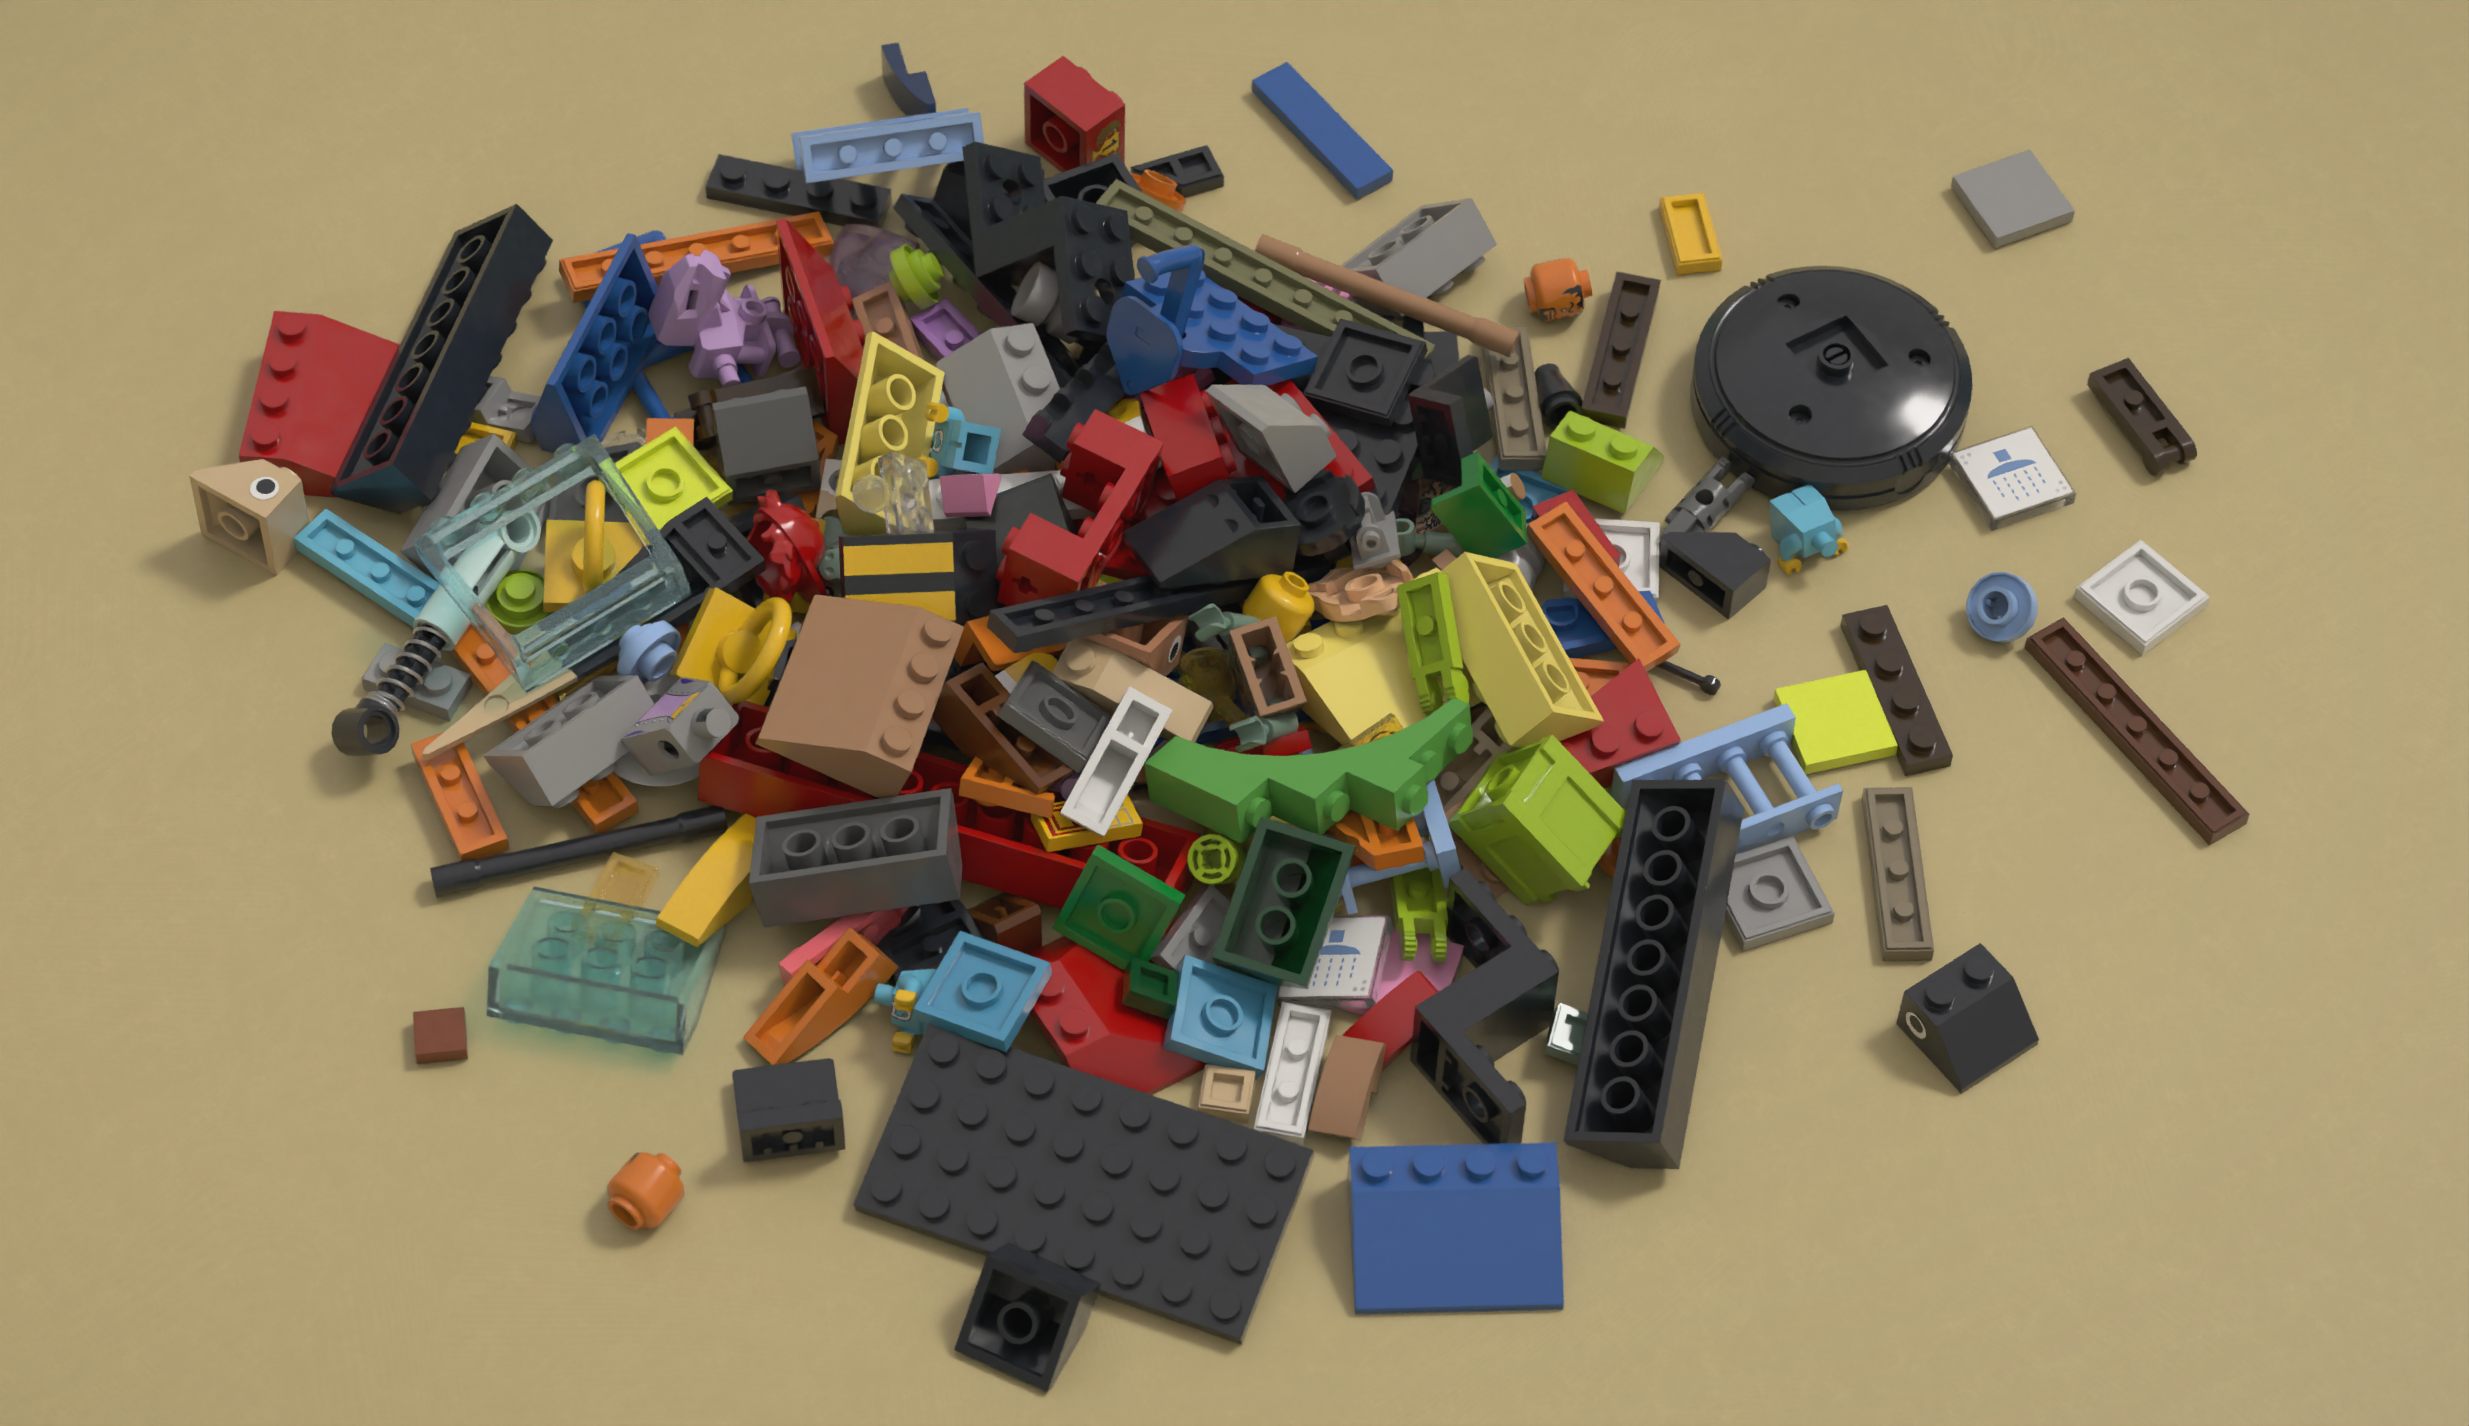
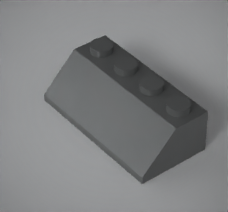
[749,788,962,928]

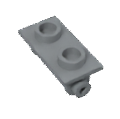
[1350,492,1401,571]

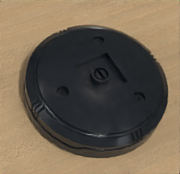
[1690,266,1973,511]

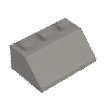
[1341,198,1497,321]
[935,323,1066,475]
[400,434,551,583]
[483,675,654,809]

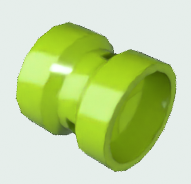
[1187,834,1248,884]

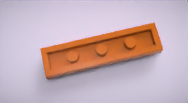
[1527,502,1681,672]

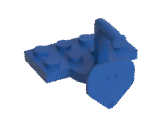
[1106,245,1319,395]

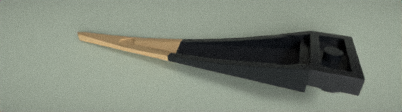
[422,497,766,761]

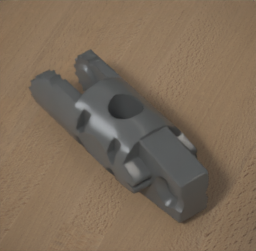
[1659,457,1755,549]

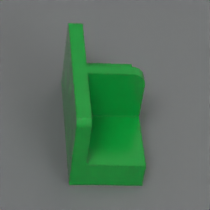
[1431,452,1527,558]

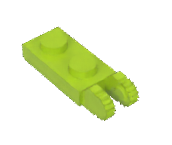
[1397,572,1470,716]
[1389,867,1448,962]

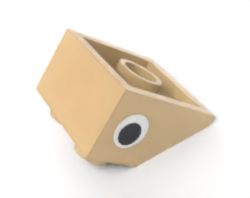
[189,459,309,576]

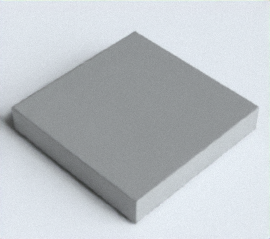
[1951,150,2075,248]
[1725,837,1835,952]

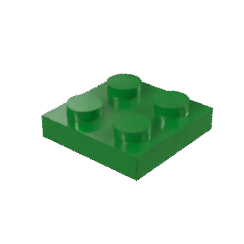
[1052,845,1186,970]

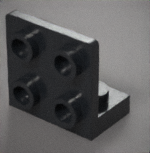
[1408,355,1493,487]
[732,1058,846,1163]

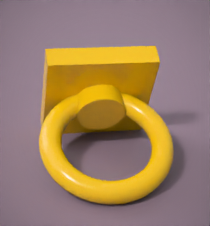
[543,480,642,613]
[669,587,797,707]

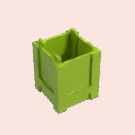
[1448,734,1626,905]

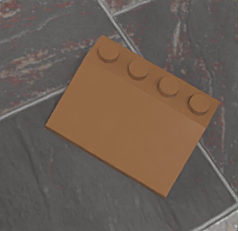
[755,595,964,799]

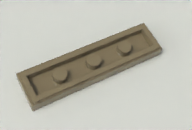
[1482,327,1547,470]
[1862,787,1934,961]

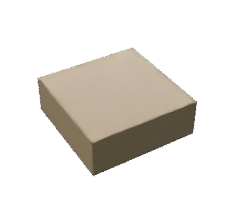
[1198,1064,1256,1123]

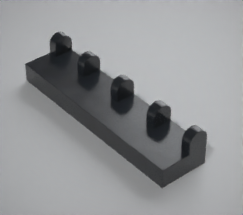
[1022,341,1127,463]

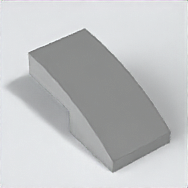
[470,376,541,443]

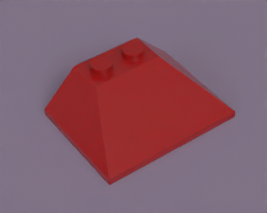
[1027,936,1211,1095]

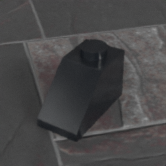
[1659,532,1771,620]

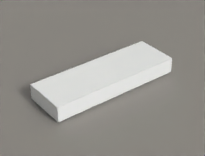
[1254,1002,1332,1146]

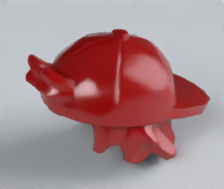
[746,490,827,604]

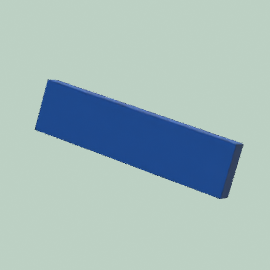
[1251,62,1393,199]

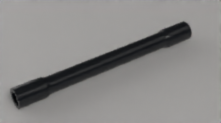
[430,805,728,897]

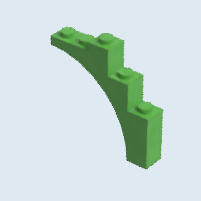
[1144,698,1473,843]

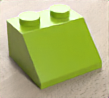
[1541,411,1665,514]

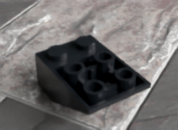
[1122,476,1301,590]

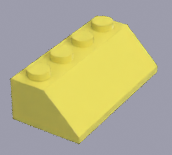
[835,331,945,536]
[1440,552,1604,748]

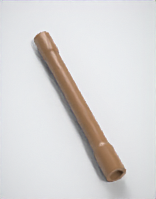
[1255,234,1520,358]

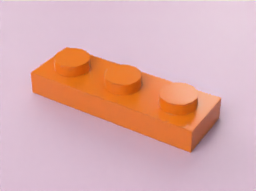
[411,732,509,861]

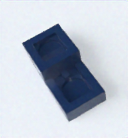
[881,42,936,116]

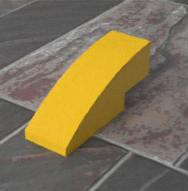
[655,813,756,947]

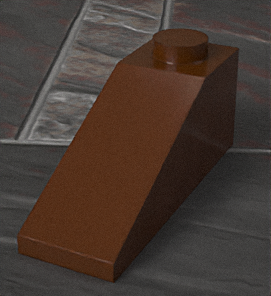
[932,662,1075,794]

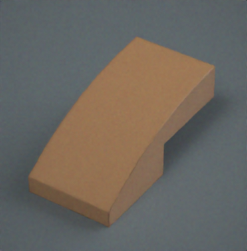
[1308,1035,1387,1141]

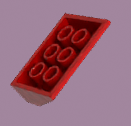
[776,218,865,446]
[239,311,400,498]

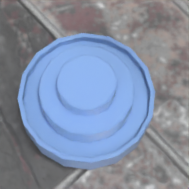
[1966,572,2038,643]
[617,620,681,685]

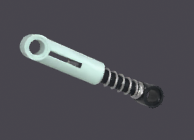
[331,505,541,756]

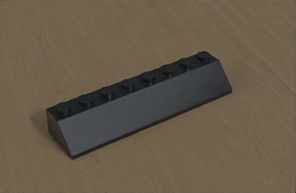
[329,204,553,514]
[1564,780,1744,1169]

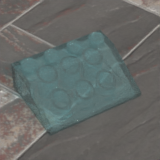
[487,887,727,1055]

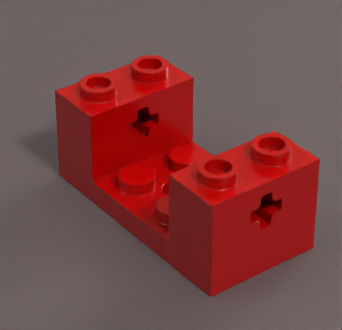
[995,409,1164,606]

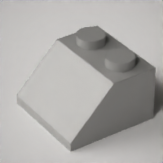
[1205,385,1337,493]

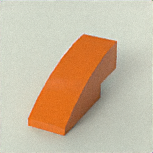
[743,927,899,1065]

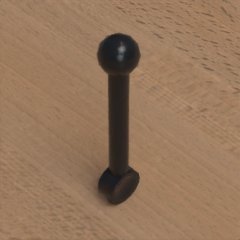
[1656,660,1721,695]

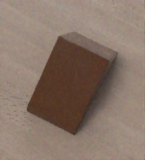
[967,892,1042,954]

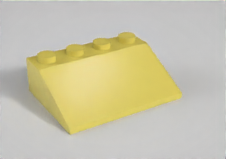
[1286,567,1482,748]

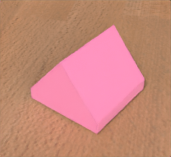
[939,473,1001,517]

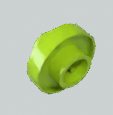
[888,244,944,310]
[486,569,556,637]

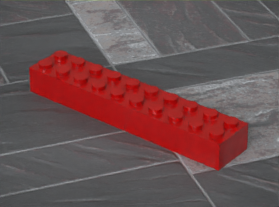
[698,700,1201,939]

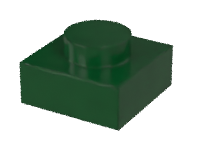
[1122,957,1178,1020]

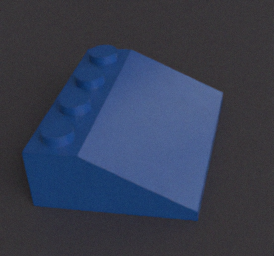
[530,233,658,456]
[1347,1142,1564,1314]

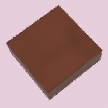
[413,1007,468,1064]

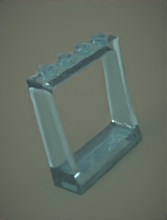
[413,434,692,693]

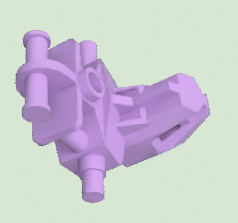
[648,249,801,387]

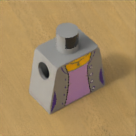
[621,677,739,776]

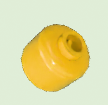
[1243,572,1314,643]

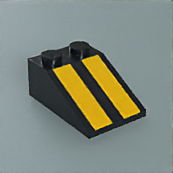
[839,528,999,627]

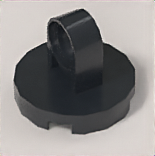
[1282,469,1365,564]

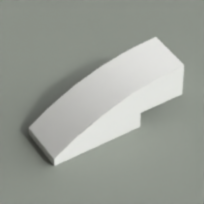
[1060,686,1173,838]

